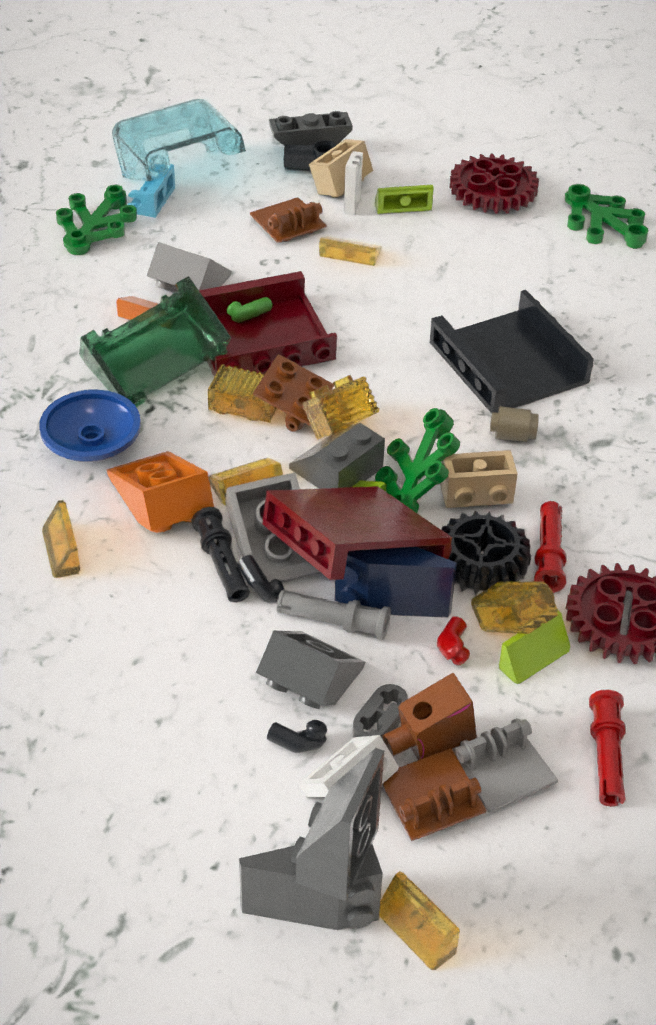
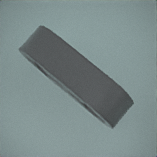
[353,684,408,743]

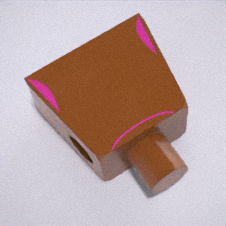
[383,673,477,760]

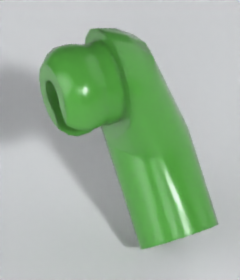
[227,297,272,323]

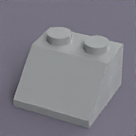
[146,242,232,297]

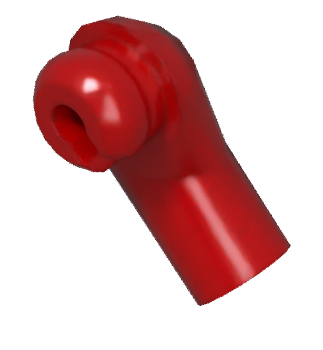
[437,616,470,666]

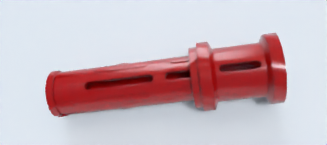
[534,501,567,593]
[589,689,626,807]

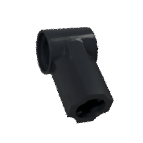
[283,140,336,170]

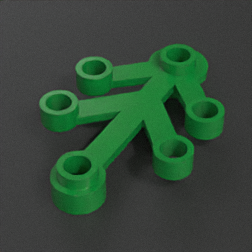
[56,184,137,255]
[564,184,649,249]
[375,408,460,513]

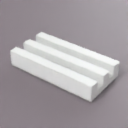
[344,151,363,215]

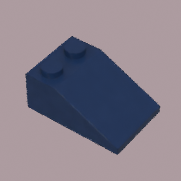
[334,547,457,618]

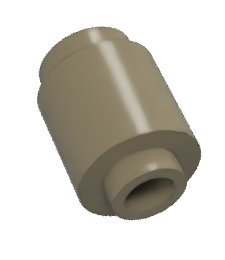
[490,406,539,442]

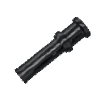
[191,507,250,602]

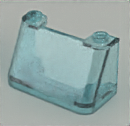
[112,99,246,181]

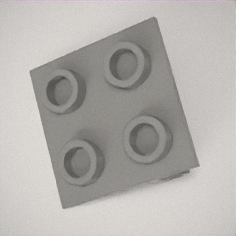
[452,718,558,813]

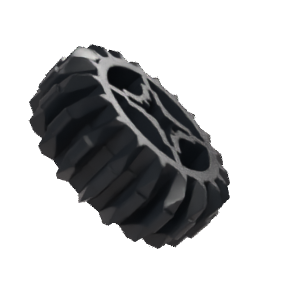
[441,510,531,596]

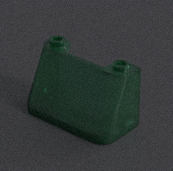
[79,276,231,407]

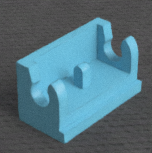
[127,164,175,218]

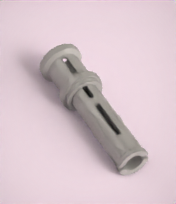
[277,590,391,640]

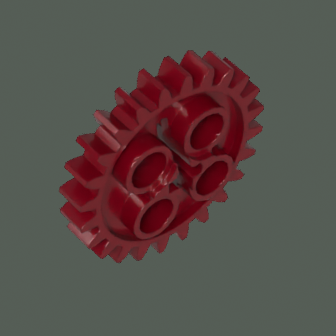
[449,153,539,214]
[565,563,656,664]

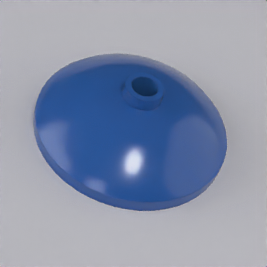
[39,389,141,462]

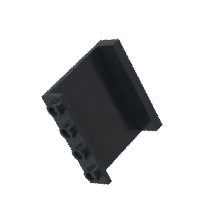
[429,290,594,414]

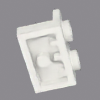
[299,735,399,797]

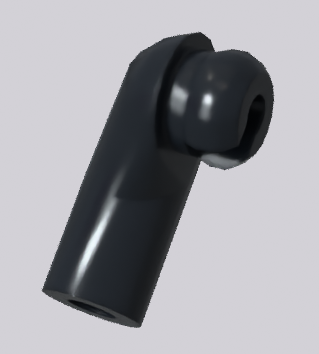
[237,555,285,603]
[267,720,328,753]

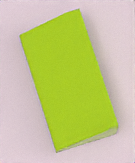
[375,184,434,214]
[499,609,570,684]

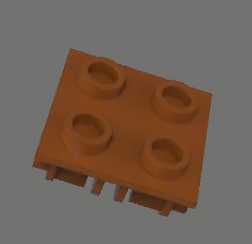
[250,197,327,243]
[252,354,335,432]
[382,748,487,841]

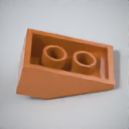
[106,451,214,533]

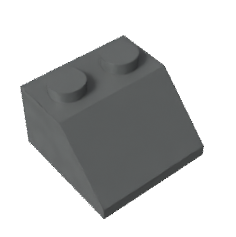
[289,423,385,488]
[256,630,366,709]

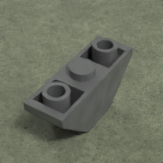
[269,111,353,146]

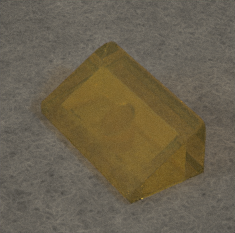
[319,236,382,266]
[209,457,283,505]
[42,500,80,578]
[379,871,460,970]

